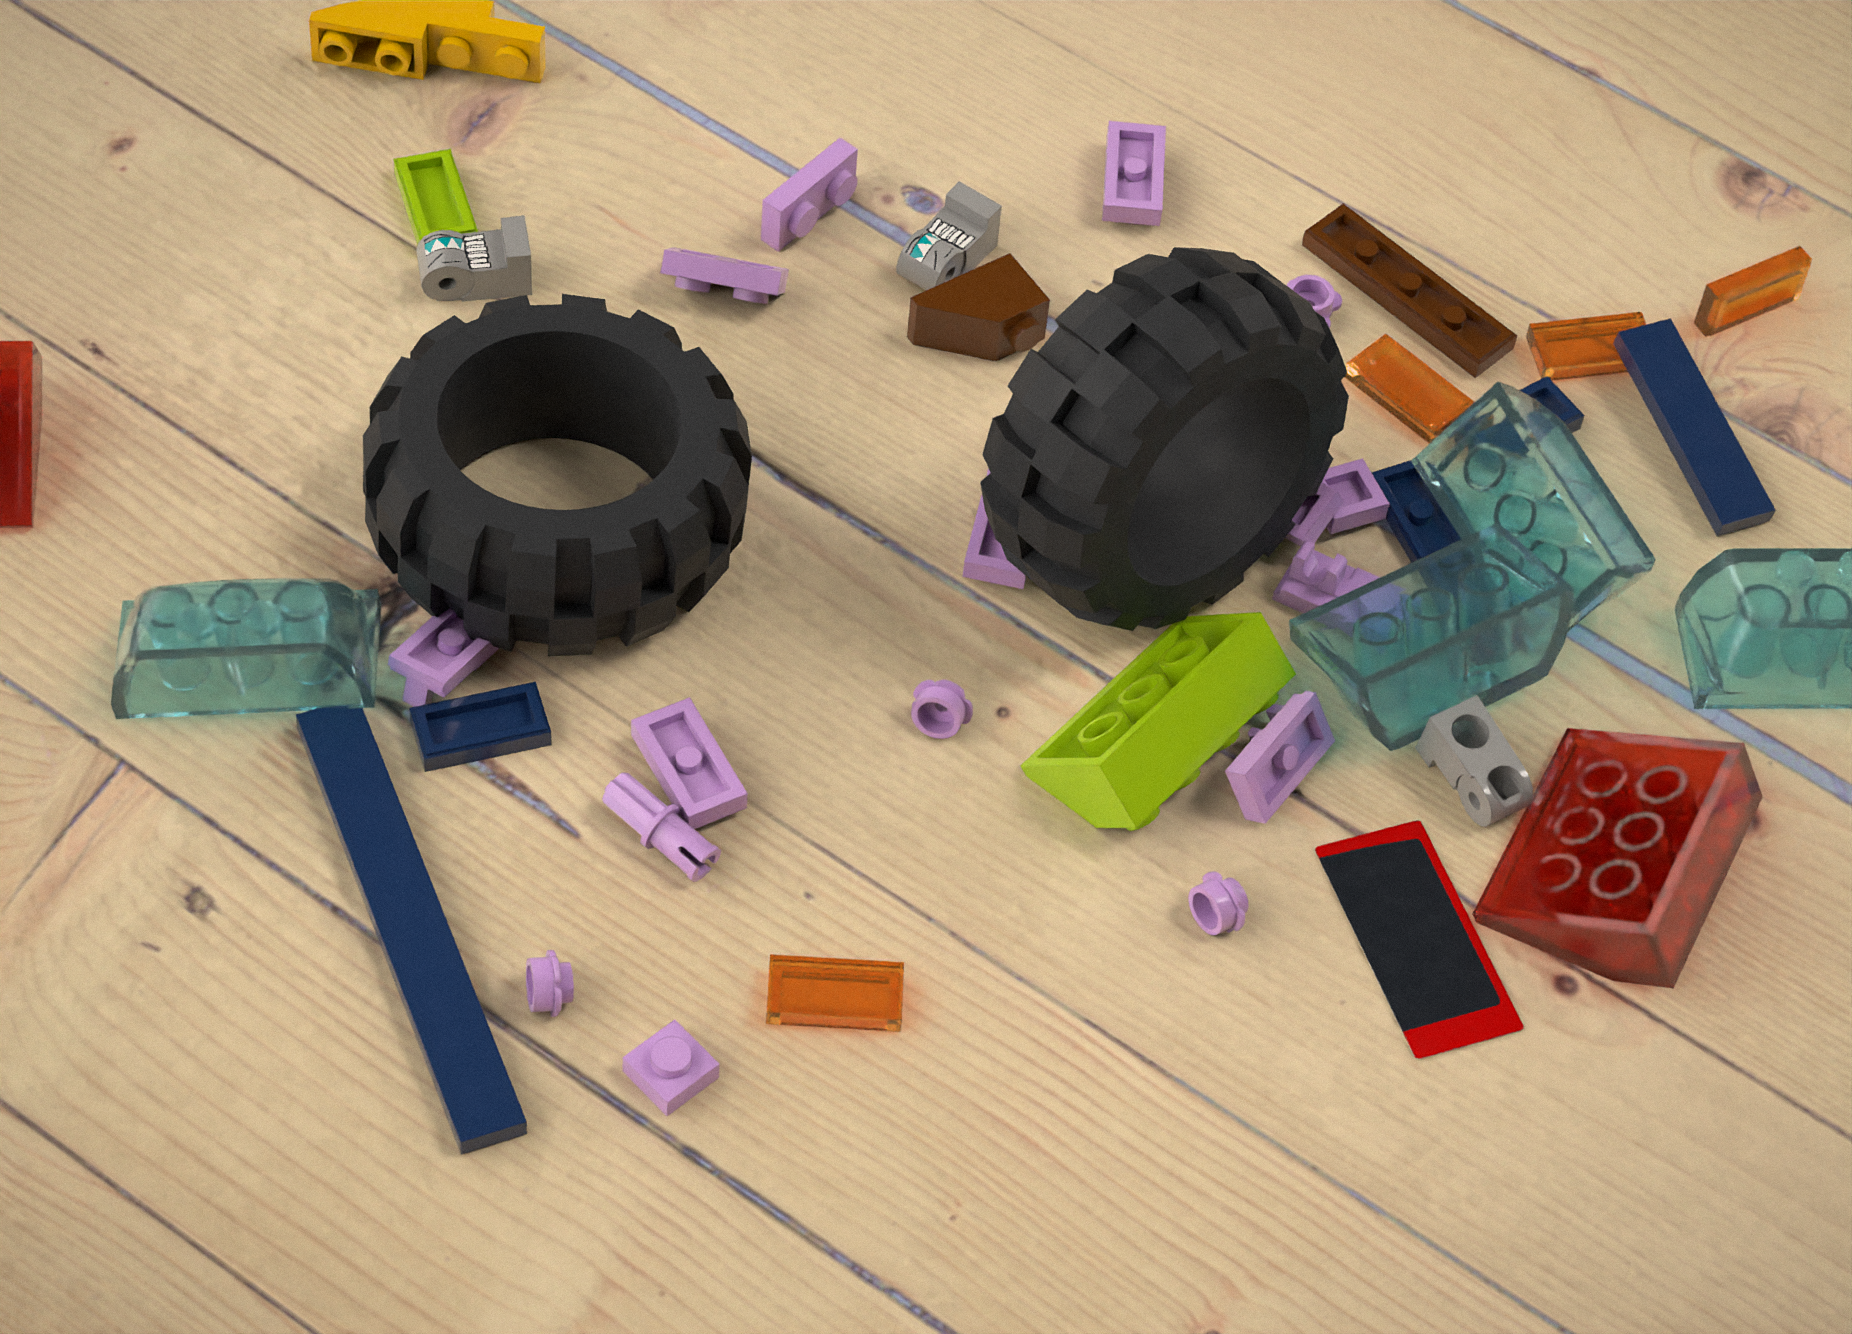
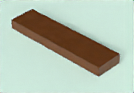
[1302,203,1517,378]

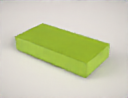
[393,149,478,245]

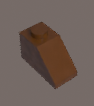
[907,253,1050,362]

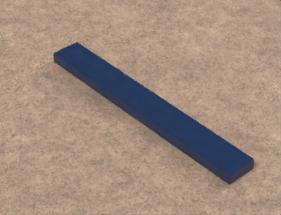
[296,697,527,1155]

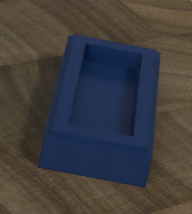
[409,681,552,772]

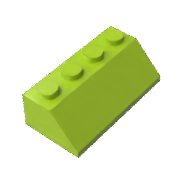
[1020,612,1296,831]

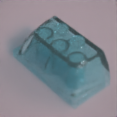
[1411,381,1656,652]
[1289,523,1574,751]
[1674,548,1852,709]
[111,578,381,719]

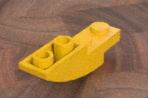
[309,0,546,83]

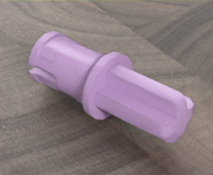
[602,772,721,882]

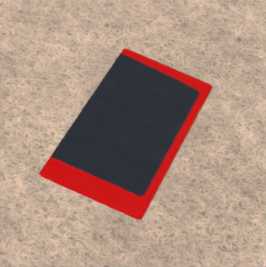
[1315,820,1524,1059]

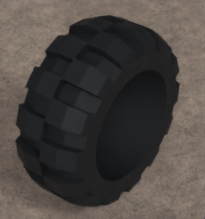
[980,247,1349,631]
[363,294,752,657]

